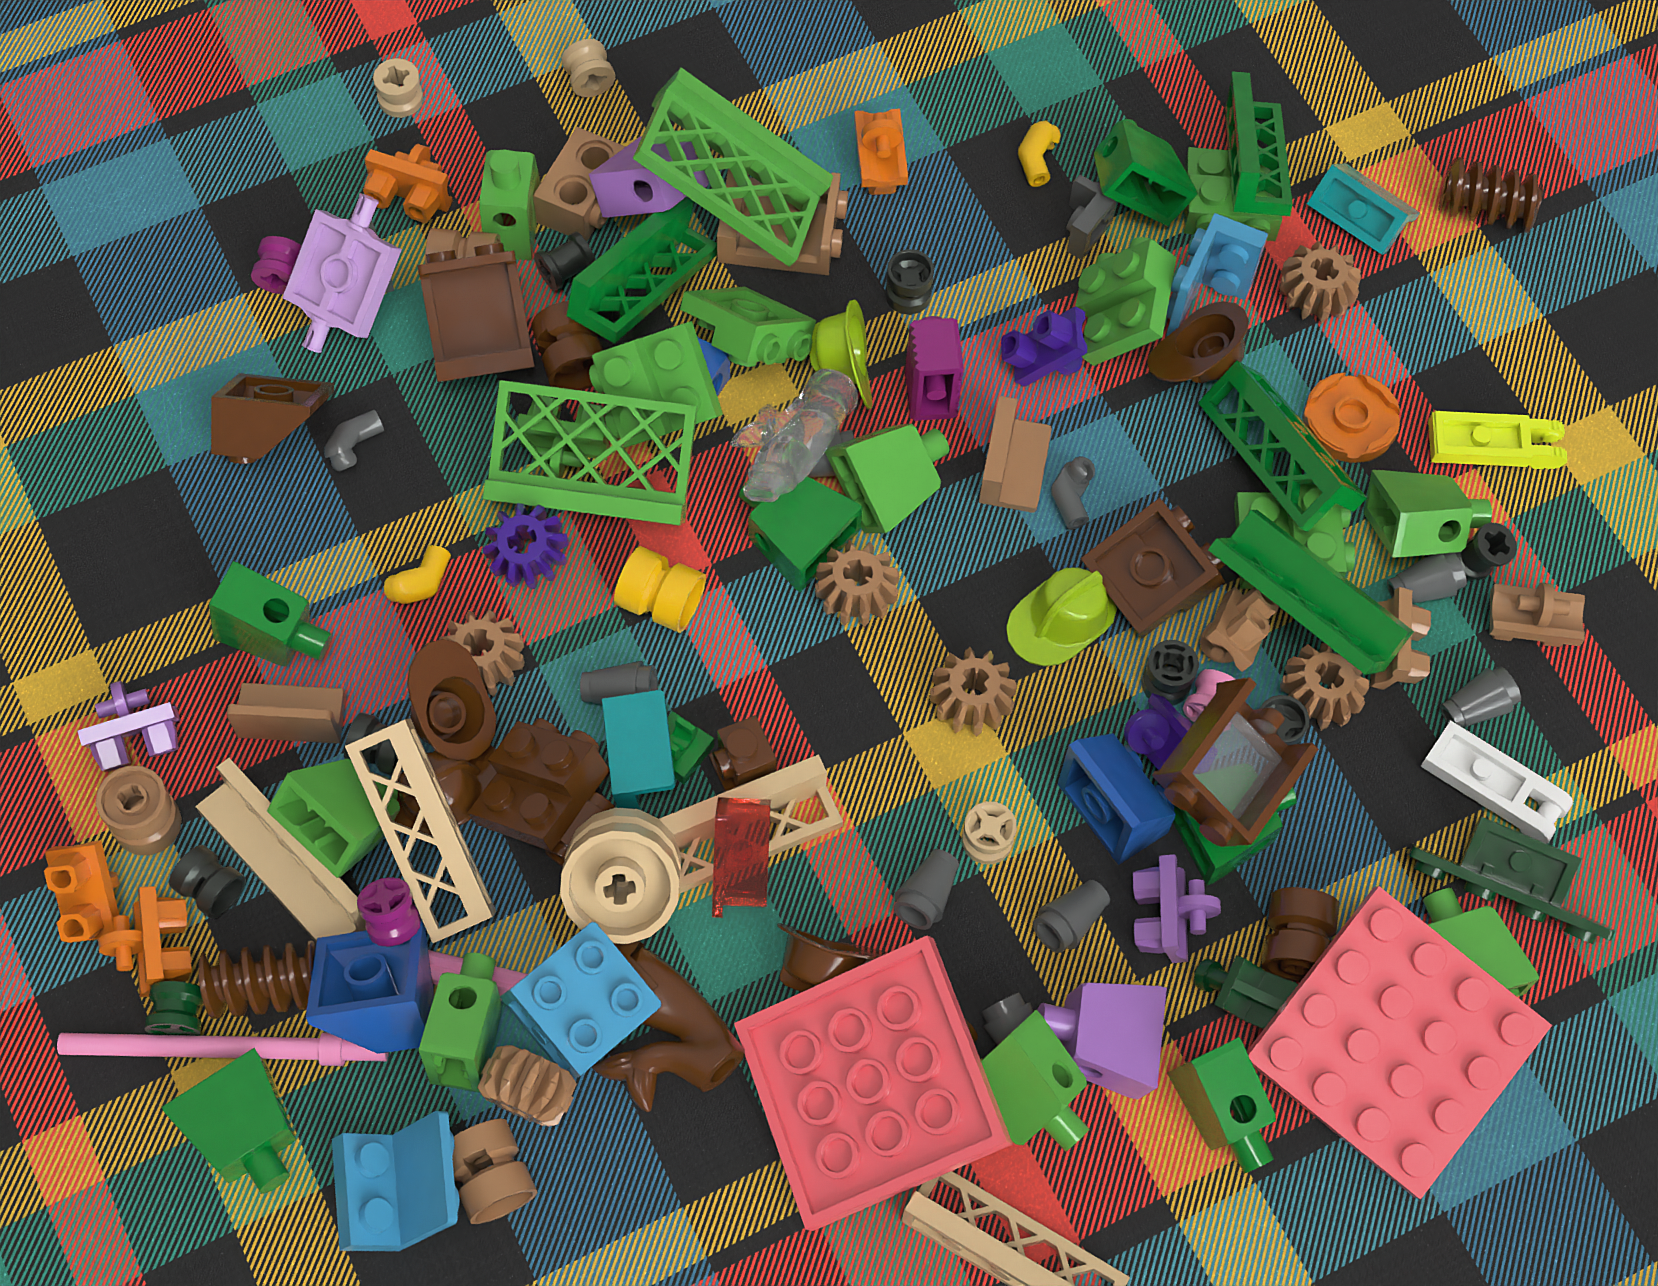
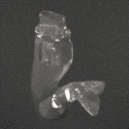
[730,369,858,502]

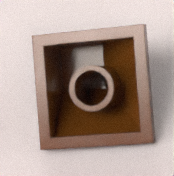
[211,373,334,464]

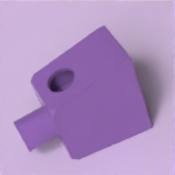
[589,136,709,217]
[1037,983,1167,1100]

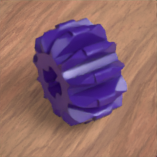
[483,503,569,589]

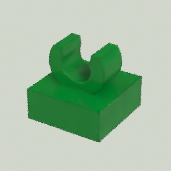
[668,711,715,785]

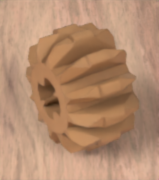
[1279,240,1361,324]
[815,540,899,628]
[439,609,525,697]
[1280,643,1370,731]
[929,647,1017,737]
[477,1045,577,1126]

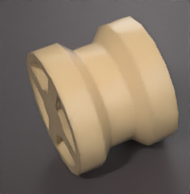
[561,39,616,97]
[373,58,424,118]
[962,801,1017,865]

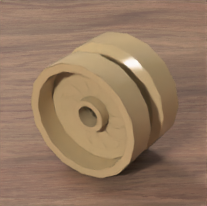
[560,808,681,944]

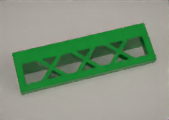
[1225,71,1293,216]
[566,197,717,343]
[1198,361,1367,532]
[1208,510,1414,675]

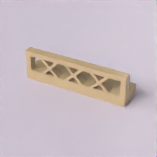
[345,718,496,943]
[659,754,843,894]
[195,758,366,943]
[901,1171,1130,1286]

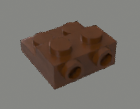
[1080,497,1225,638]
[467,718,610,852]

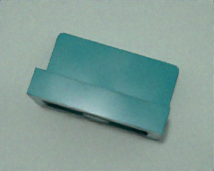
[1307,163,1420,255]
[602,690,676,810]

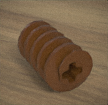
[1438,157,1543,234]
[199,941,316,1019]

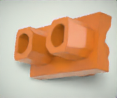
[854,109,908,195]
[363,144,453,223]
[44,840,120,943]
[98,886,192,997]

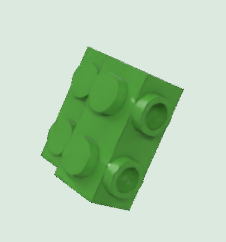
[1183,147,1282,241]
[1075,237,1177,366]
[680,287,816,367]
[589,321,723,448]
[1234,484,1355,589]

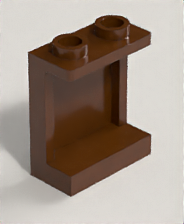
[417,243,534,382]

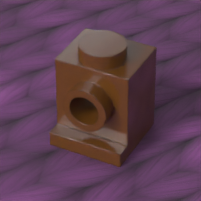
[709,715,777,792]

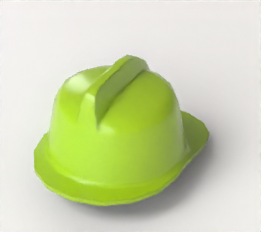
[809,299,872,410]
[1007,567,1117,667]

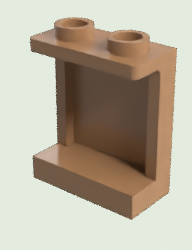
[717,169,849,275]

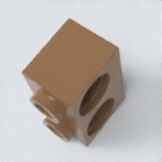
[533,127,626,242]

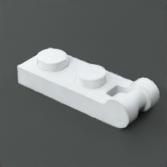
[1421,721,1573,844]

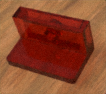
[712,797,771,918]

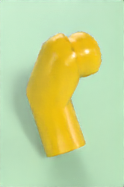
[1018,121,1061,187]
[384,545,451,604]

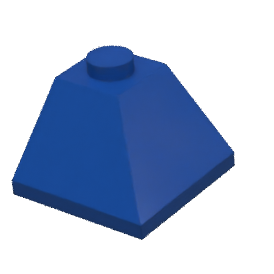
[306,922,434,1054]

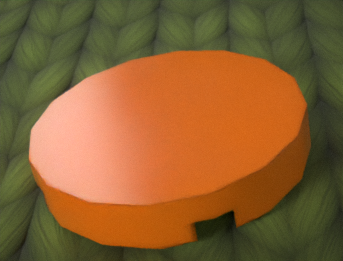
[1302,373,1400,463]

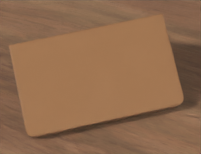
[979,396,1052,513]
[227,683,347,744]

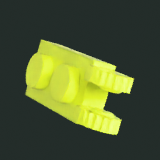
[1428,411,1568,470]

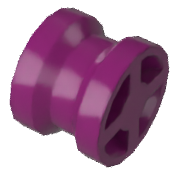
[251,236,302,294]
[357,877,421,947]

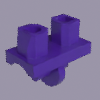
[1001,306,1088,387]
[1124,693,1217,774]

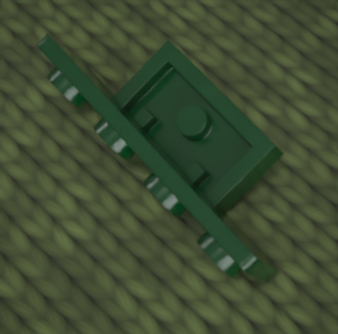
[1406,816,1615,944]

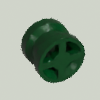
[145,981,204,1036]

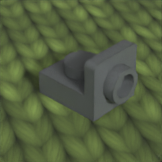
[1066,175,1117,260]

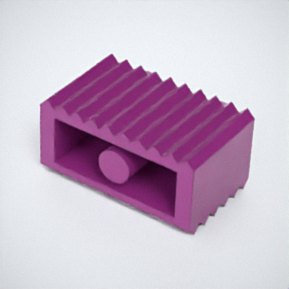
[905,316,964,421]

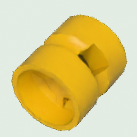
[614,546,706,633]

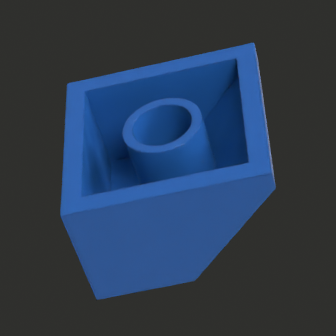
[1058,733,1176,865]

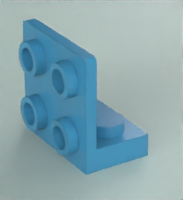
[1166,213,1268,336]
[500,922,661,1079]
[332,1111,460,1251]

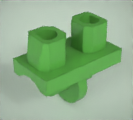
[517,396,610,478]

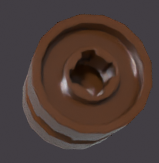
[531,301,604,390]
[1262,887,1340,982]

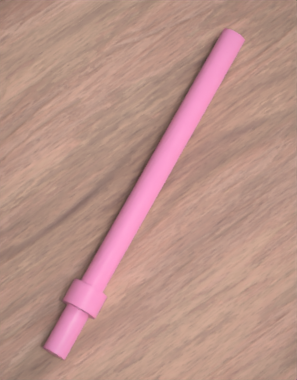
[57,1033,389,1066]

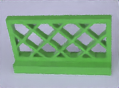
[632,67,834,267]
[483,380,698,525]

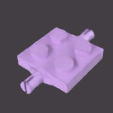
[282,193,402,353]

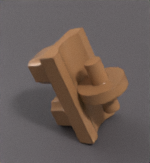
[1489,583,1585,647]
[1200,587,1279,672]
[1370,587,1431,690]

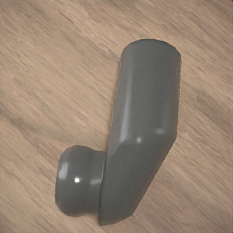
[324,409,384,471]
[1051,456,1095,530]

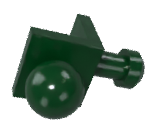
[1194,955,1298,1029]

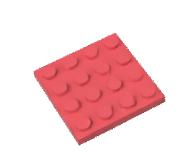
[1247,886,1552,1200]
[734,935,1013,1231]

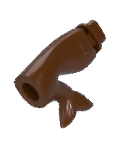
[592,940,745,1112]

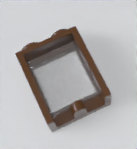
[1152,677,1319,847]

